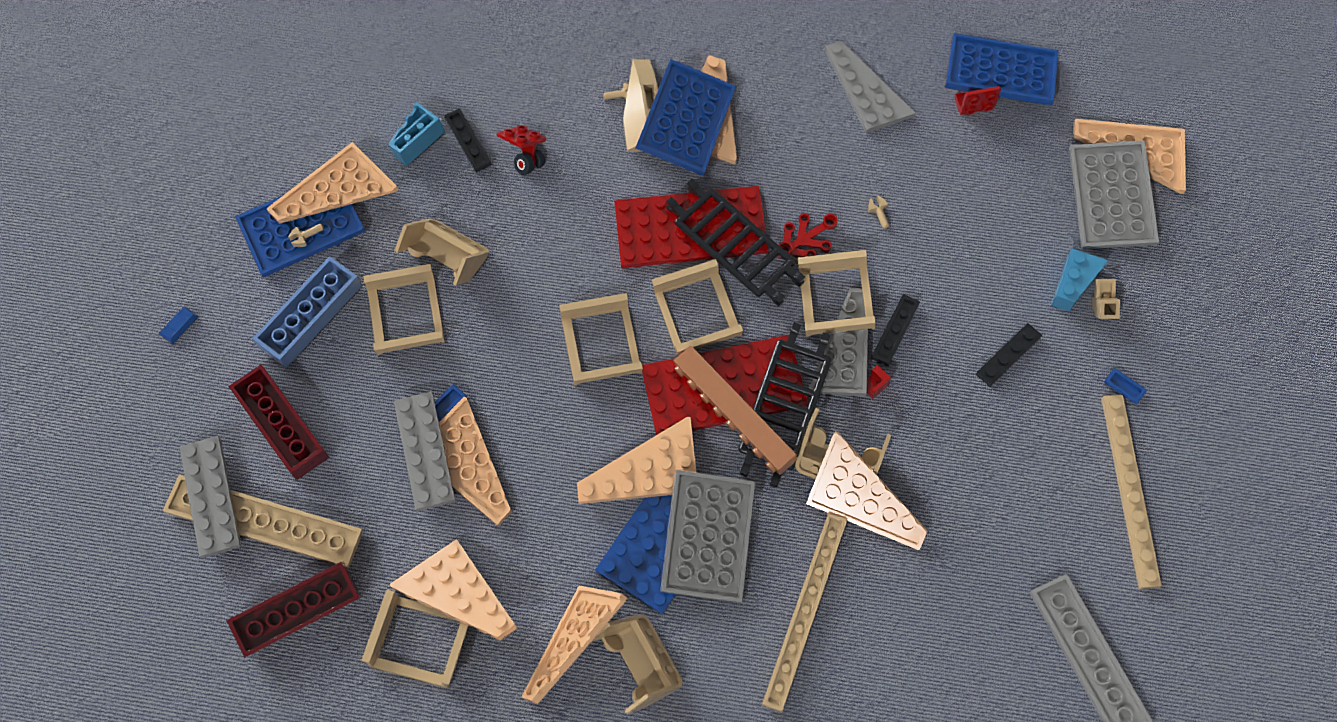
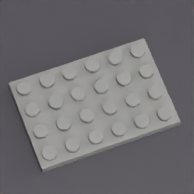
[1069,140,1159,249]
[660,470,755,603]

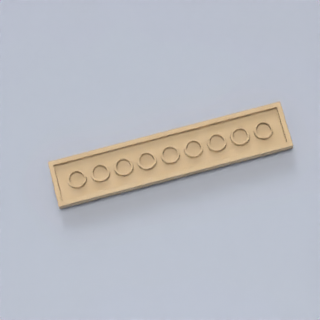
[163,475,364,568]

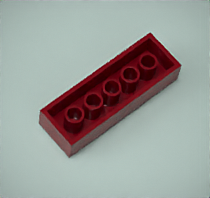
[228,364,330,480]
[226,561,362,658]

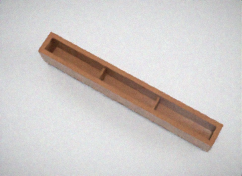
[673,345,797,475]

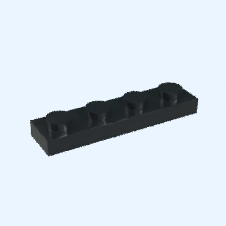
[444,108,492,173]
[871,294,920,367]
[976,323,1042,387]

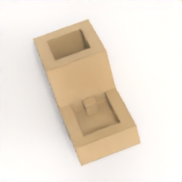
[1092,278,1120,319]

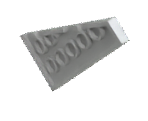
[824,41,916,133]
[809,288,868,397]

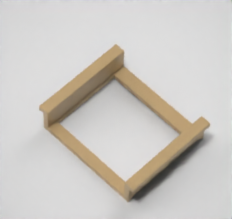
[798,250,875,338]
[652,259,743,357]
[363,264,445,356]
[559,293,643,386]
[361,590,469,689]

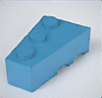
[388,102,445,166]
[1051,248,1109,312]

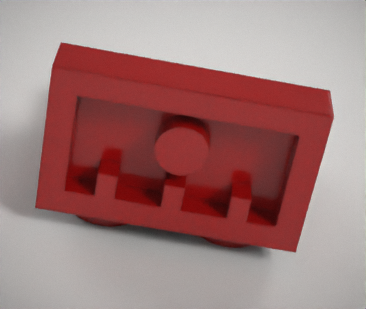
[954,86,1001,115]

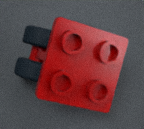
[497,125,546,175]

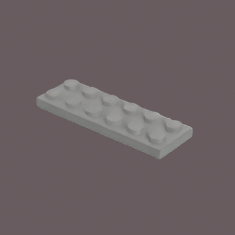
[394,391,456,512]
[179,436,242,558]

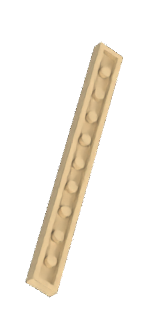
[1102,395,1162,589]
[762,513,847,713]

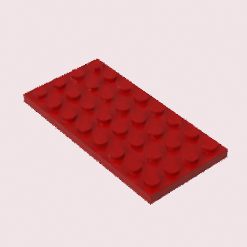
[614,186,768,269]
[642,335,808,435]

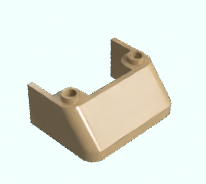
[394,219,489,286]
[795,408,891,479]
[591,614,683,714]

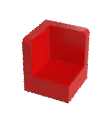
[866,365,891,399]

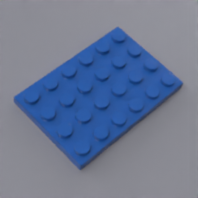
[945,33,1059,106]
[635,59,736,176]
[235,196,365,278]
[595,495,677,615]

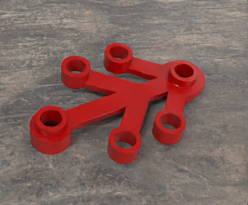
[778,213,838,259]

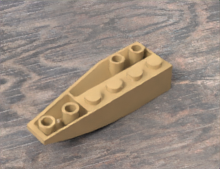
[623,59,658,152]

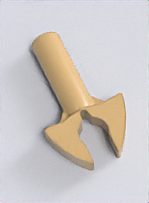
[603,83,628,100]
[868,196,889,229]
[288,224,324,247]

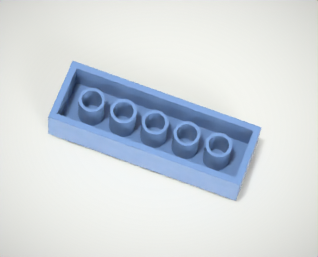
[252,256,362,368]

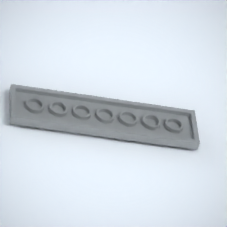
[1029,574,1153,722]

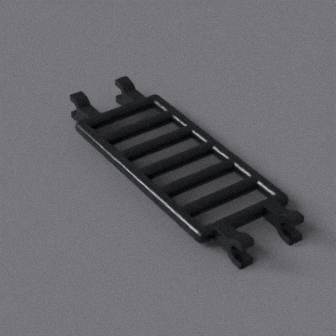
[666,178,805,307]
[738,322,832,488]

